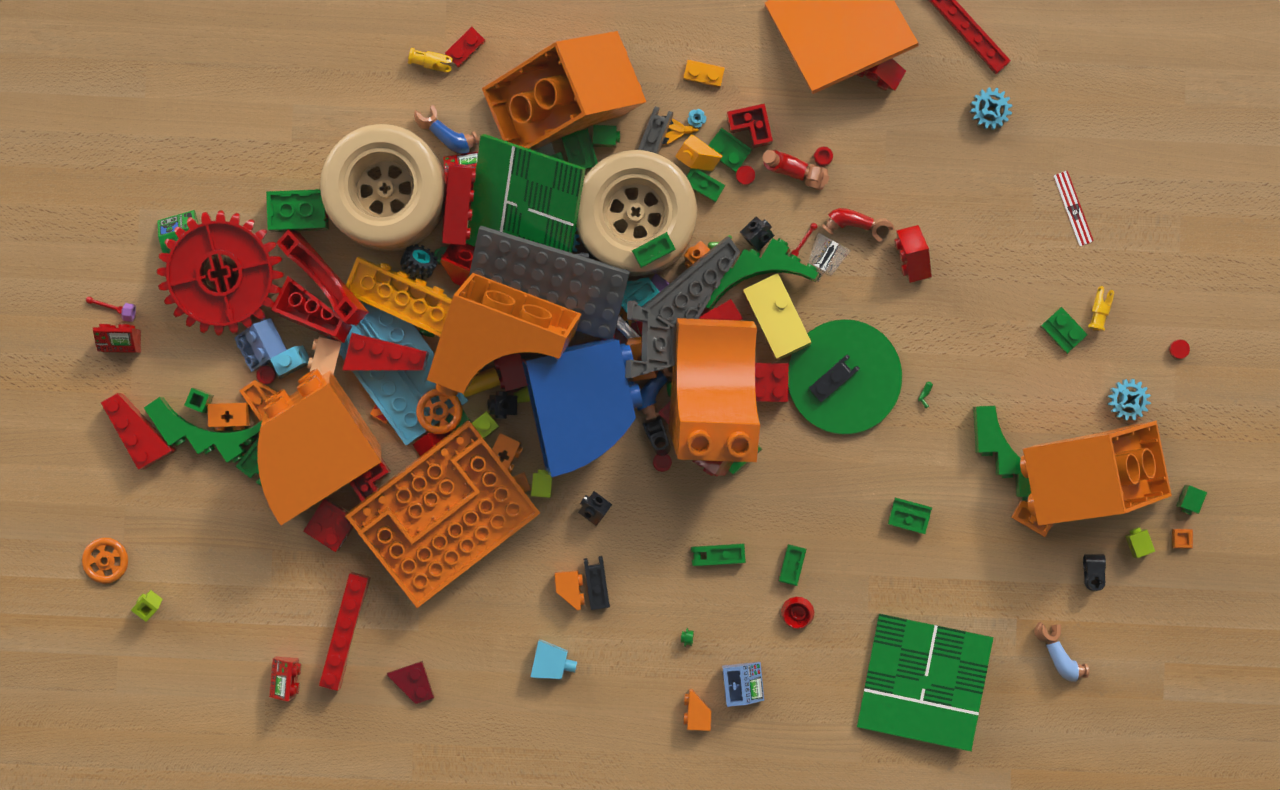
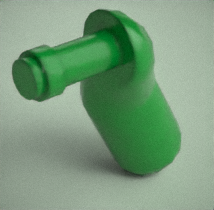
[918,381,933,408]

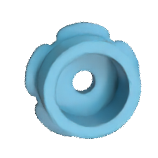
[688,109,706,128]

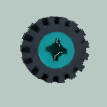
[400,244,438,280]

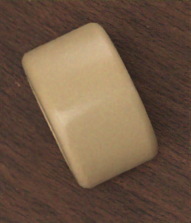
[320,124,447,251]
[576,150,697,277]

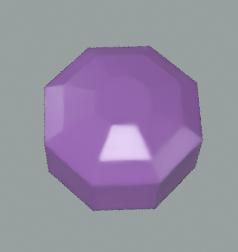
[121,303,136,322]

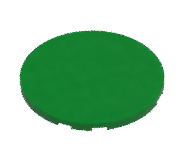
[788,319,902,434]

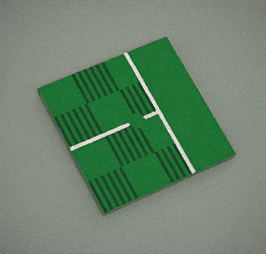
[466,134,586,253]
[857,613,994,752]

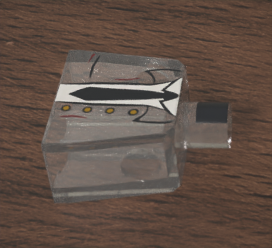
[807,233,851,282]

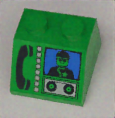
[157,210,199,253]

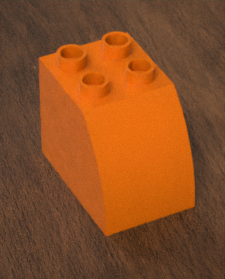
[258,368,381,525]

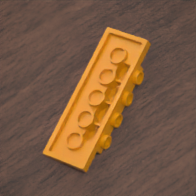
[346,257,452,337]

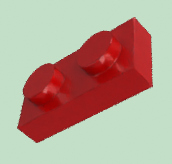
[445,26,485,68]

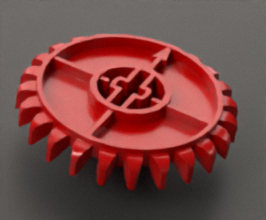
[156,210,284,336]

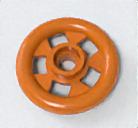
[416,389,462,434]
[82,538,128,584]

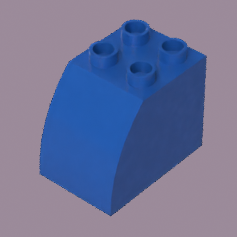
[521,338,643,477]

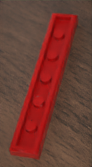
[928,0,1011,74]

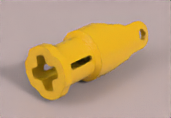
[408,48,452,72]
[1088,286,1114,332]

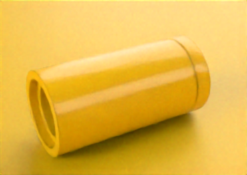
[464,367,500,397]

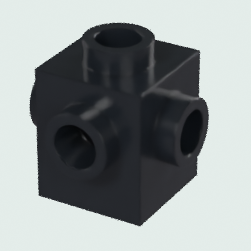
[740,217,775,252]
[487,391,517,419]
[578,491,613,526]

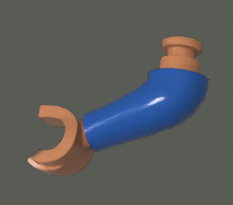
[414,105,479,154]
[637,368,673,421]

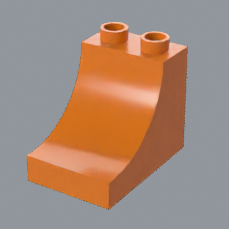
[482,31,646,151]
[427,273,581,396]
[668,318,760,462]
[1020,421,1172,526]

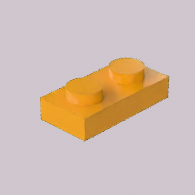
[683,60,725,87]

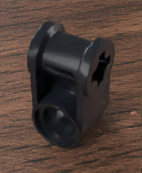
[642,417,671,456]
[1083,554,1106,591]

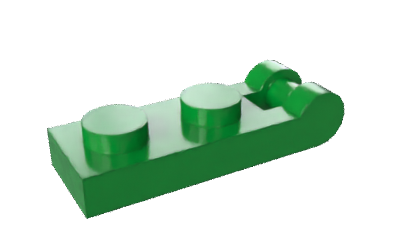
[691,543,746,566]

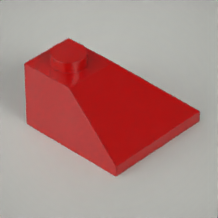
[440,244,475,286]

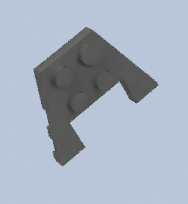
[625,301,676,378]

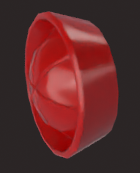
[781,596,815,629]

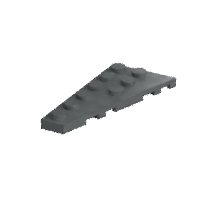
[642,236,740,326]

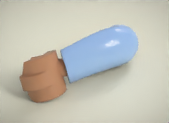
[1034,622,1089,682]

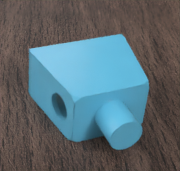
[270,345,309,379]
[531,639,577,679]

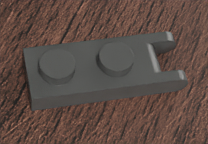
[638,106,673,154]

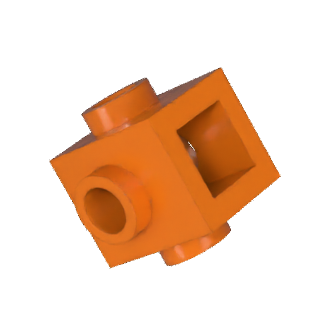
[684,241,710,269]

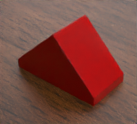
[413,432,451,456]

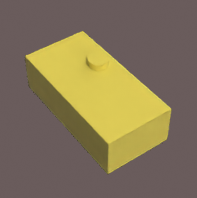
[743,273,811,361]

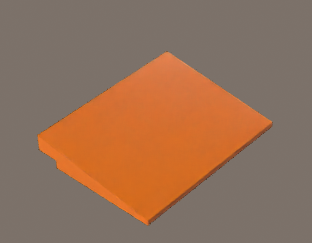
[345,420,540,608]

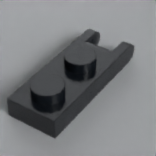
[808,354,860,402]
[583,556,610,610]

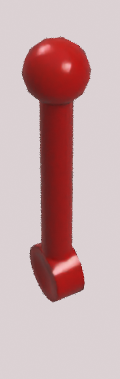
[791,223,818,256]
[86,296,123,314]

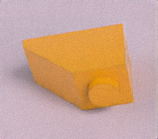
[675,134,723,171]

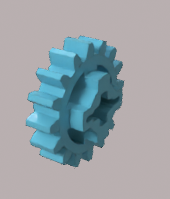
[970,87,1012,130]
[1108,379,1151,420]

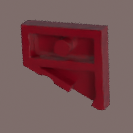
[387,661,434,704]

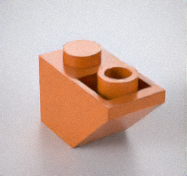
[555,570,585,610]
[683,689,711,731]

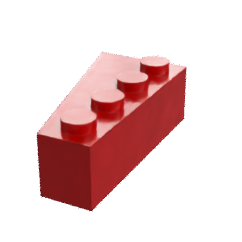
[442,163,476,245]
[271,276,352,343]
[342,333,429,371]
[100,393,177,470]

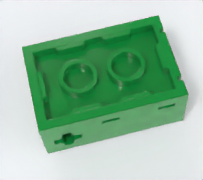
[266,189,329,232]

